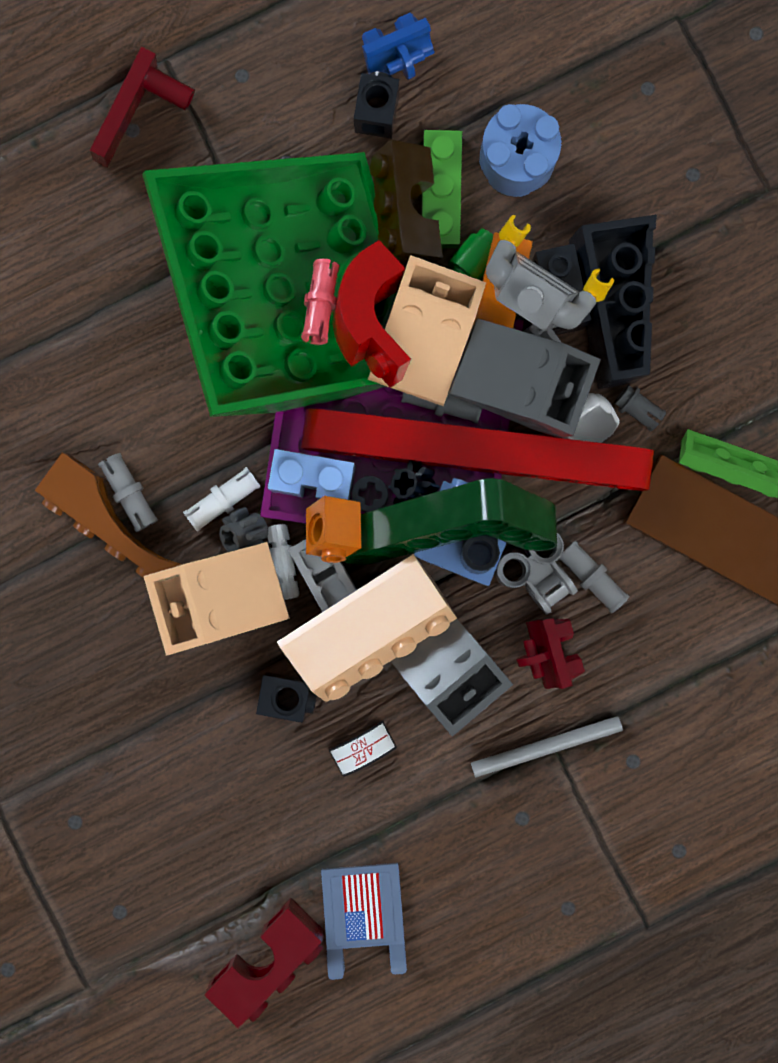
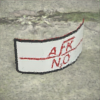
[329,721,397,777]

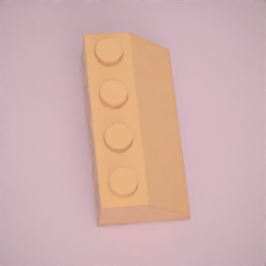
[277,554,457,702]

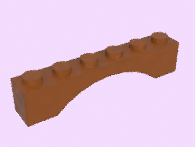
[35,452,183,578]

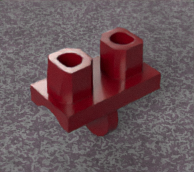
[516,617,585,689]

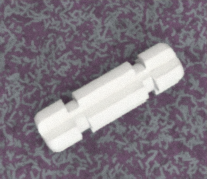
[267,524,299,600]

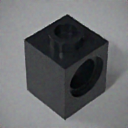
[354,71,400,139]
[256,672,317,723]

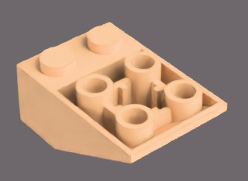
[367,255,486,406]
[143,542,290,656]

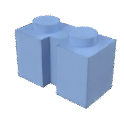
[268,449,356,500]

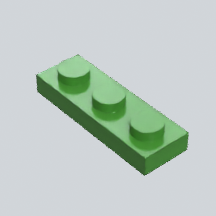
[422,130,462,249]
[679,429,778,498]

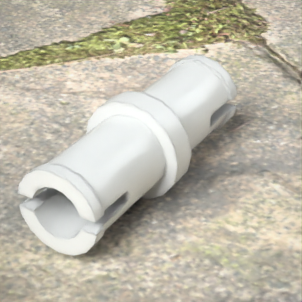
[183,467,261,532]

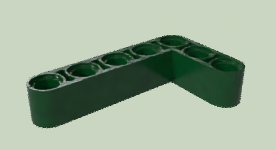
[344,478,557,565]

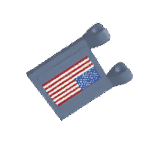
[321,863,407,980]

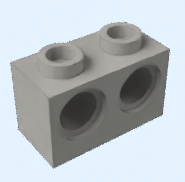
[288,539,357,612]

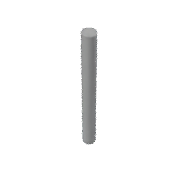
[471,716,623,778]

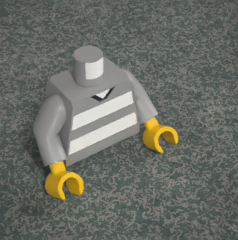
[486,215,614,331]

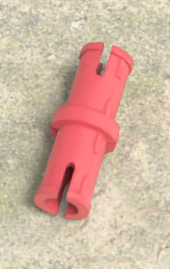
[301,259,340,345]

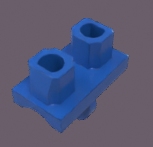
[362,13,434,80]

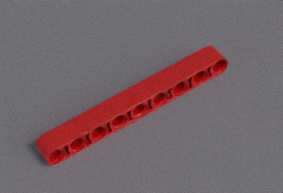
[301,408,654,491]

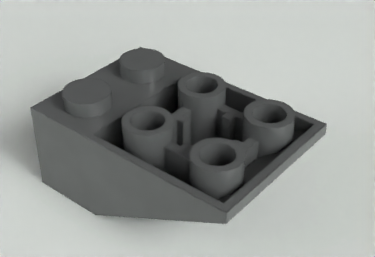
[449,319,601,438]
[391,619,513,737]

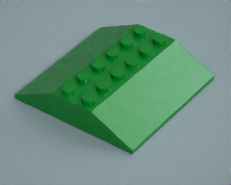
[142,152,398,417]

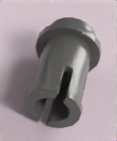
[614,385,666,432]

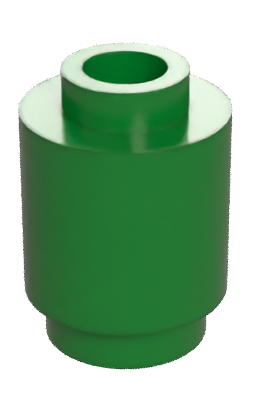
[448,228,493,281]

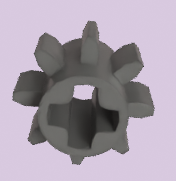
[219,507,268,552]

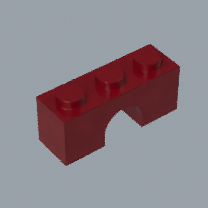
[204,898,324,1029]

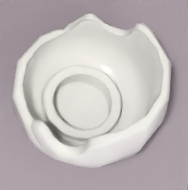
[562,393,619,443]

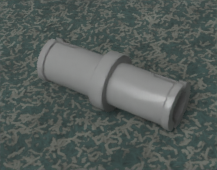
[98,453,158,532]
[559,540,630,614]

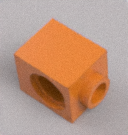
[306,496,361,563]

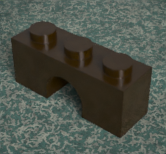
[370,139,443,268]

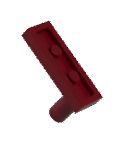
[90,46,195,168]

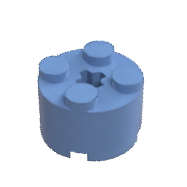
[479,104,561,197]

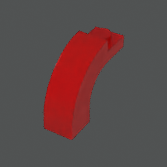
[332,240,411,388]

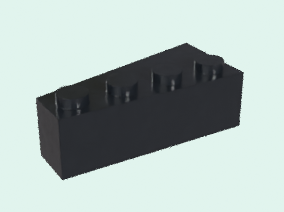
[569,214,657,389]

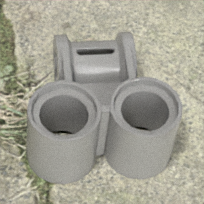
[494,533,578,615]

